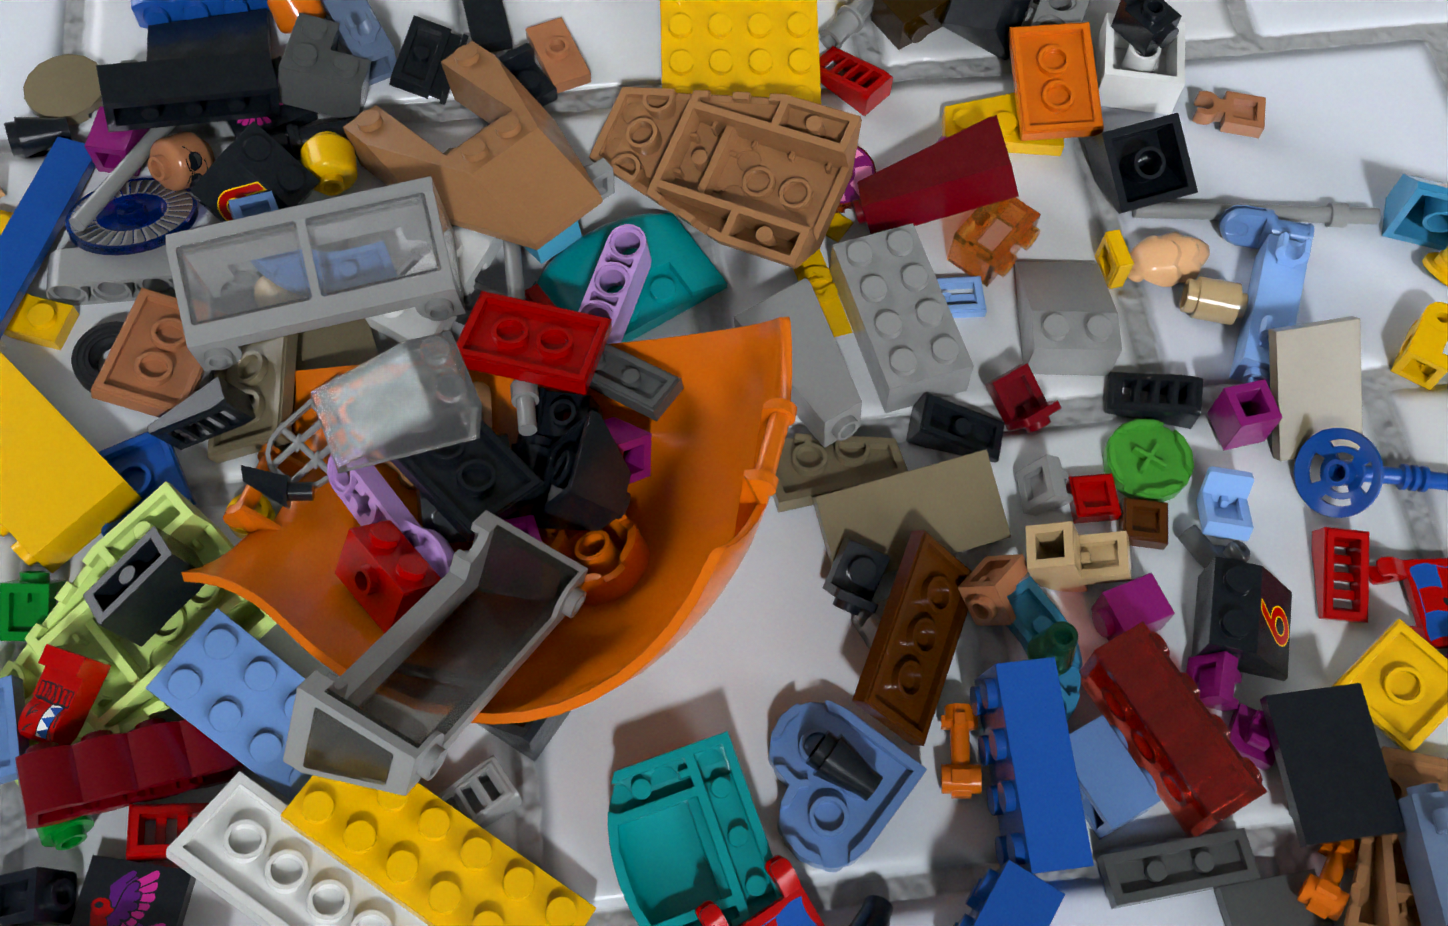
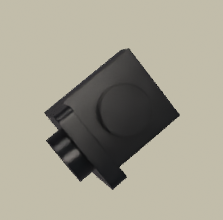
[498,43,558,107]
[822,537,891,615]
[0,866,77,926]

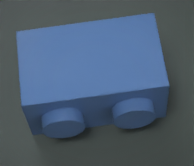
[1069,715,1161,840]

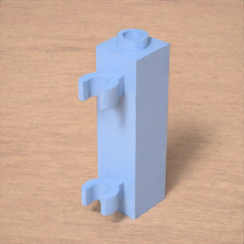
[1229,232,1312,388]

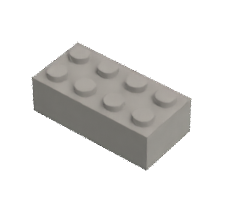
[830,223,974,413]

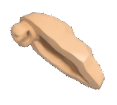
[1128,232,1210,287]

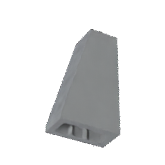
[734,278,862,448]

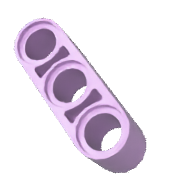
[578,224,652,344]

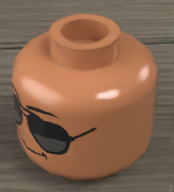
[148,132,215,192]

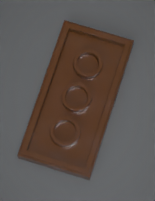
[852,530,972,746]

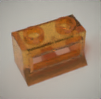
[947,197,1041,287]

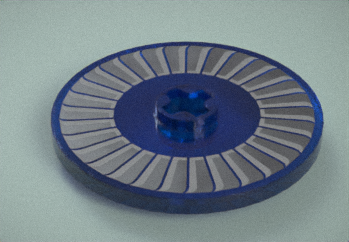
[65,178,199,255]

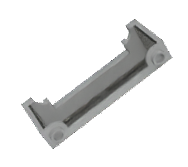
[283,510,588,796]

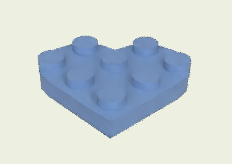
[768,700,927,873]

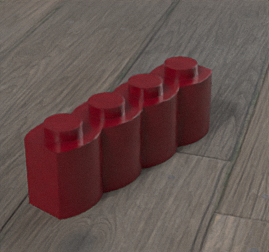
[15,718,244,829]

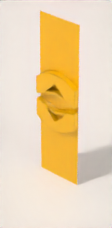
[793,249,853,337]

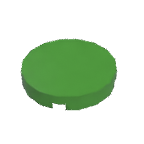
[1102,419,1194,502]

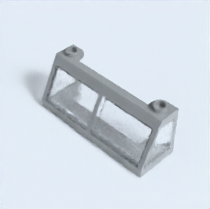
[166,176,466,372]

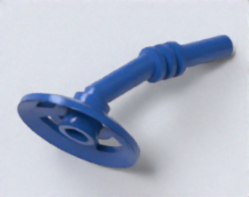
[1294,428,1448,518]

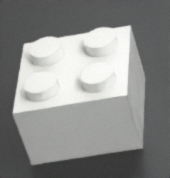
[1094,13,1185,115]

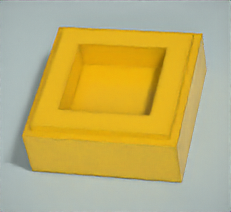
[1094,229,1134,289]

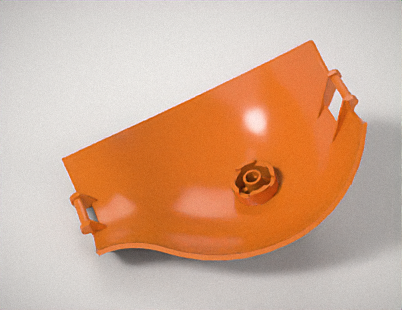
[181,317,797,725]

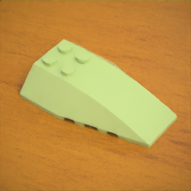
[0,481,277,786]

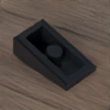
[906,393,1005,463]

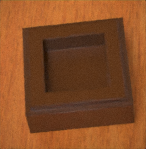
[1119,497,1168,550]

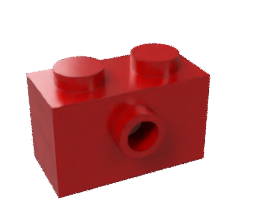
[335,520,442,634]

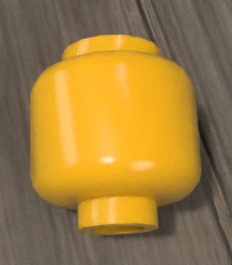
[300,131,358,196]

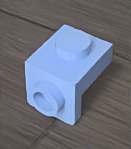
[1196,466,1254,541]

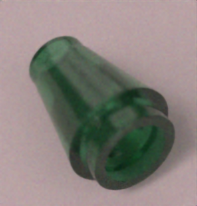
[1027,621,1078,676]

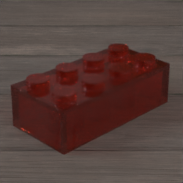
[1079,621,1267,838]

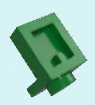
[0,571,67,641]

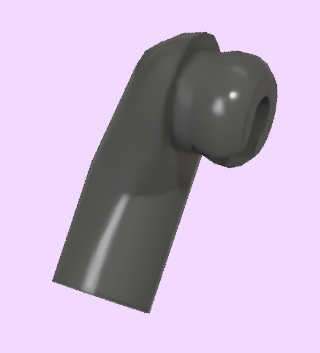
[1178,525,1250,568]

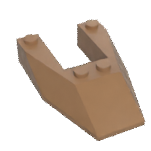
[343,41,603,250]

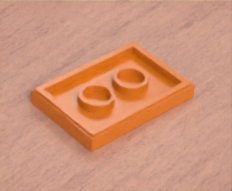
[1008,22,1104,141]

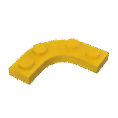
[0,210,79,351]

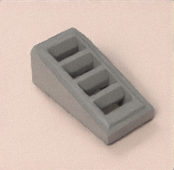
[438,755,523,829]

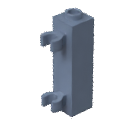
[322,0,397,86]
[1396,783,1448,926]

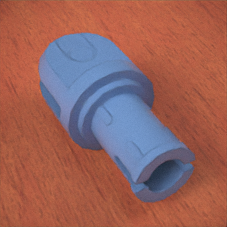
[1219,204,1314,250]

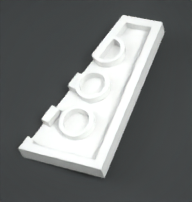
[365,226,503,359]

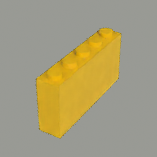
[0,352,142,574]

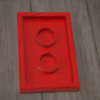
[451,291,612,395]

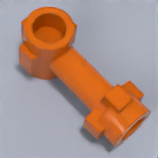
[941,703,982,799]
[1296,840,1360,921]

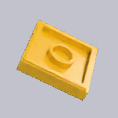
[1331,618,1448,752]

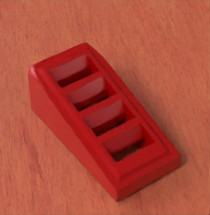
[819,46,893,116]
[1311,527,1370,623]
[126,802,210,862]

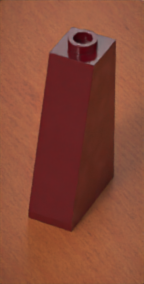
[853,115,1019,234]

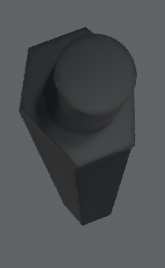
[241,465,315,509]

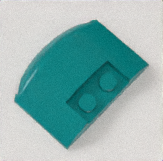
[532,213,728,343]
[607,731,782,926]

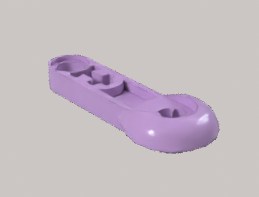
[327,449,454,578]

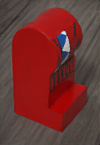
[18,644,111,746]

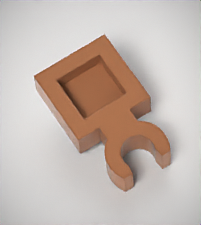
[1192,91,1266,138]

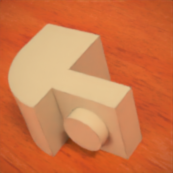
[1025,521,1132,592]

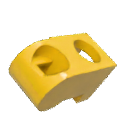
[1390,302,1448,390]

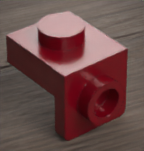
[985,363,1062,433]

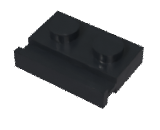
[389,15,469,105]

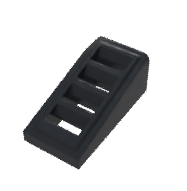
[1105,372,1203,429]
[147,377,255,450]

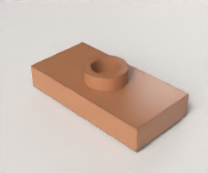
[525,17,591,93]

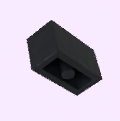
[83,526,205,647]

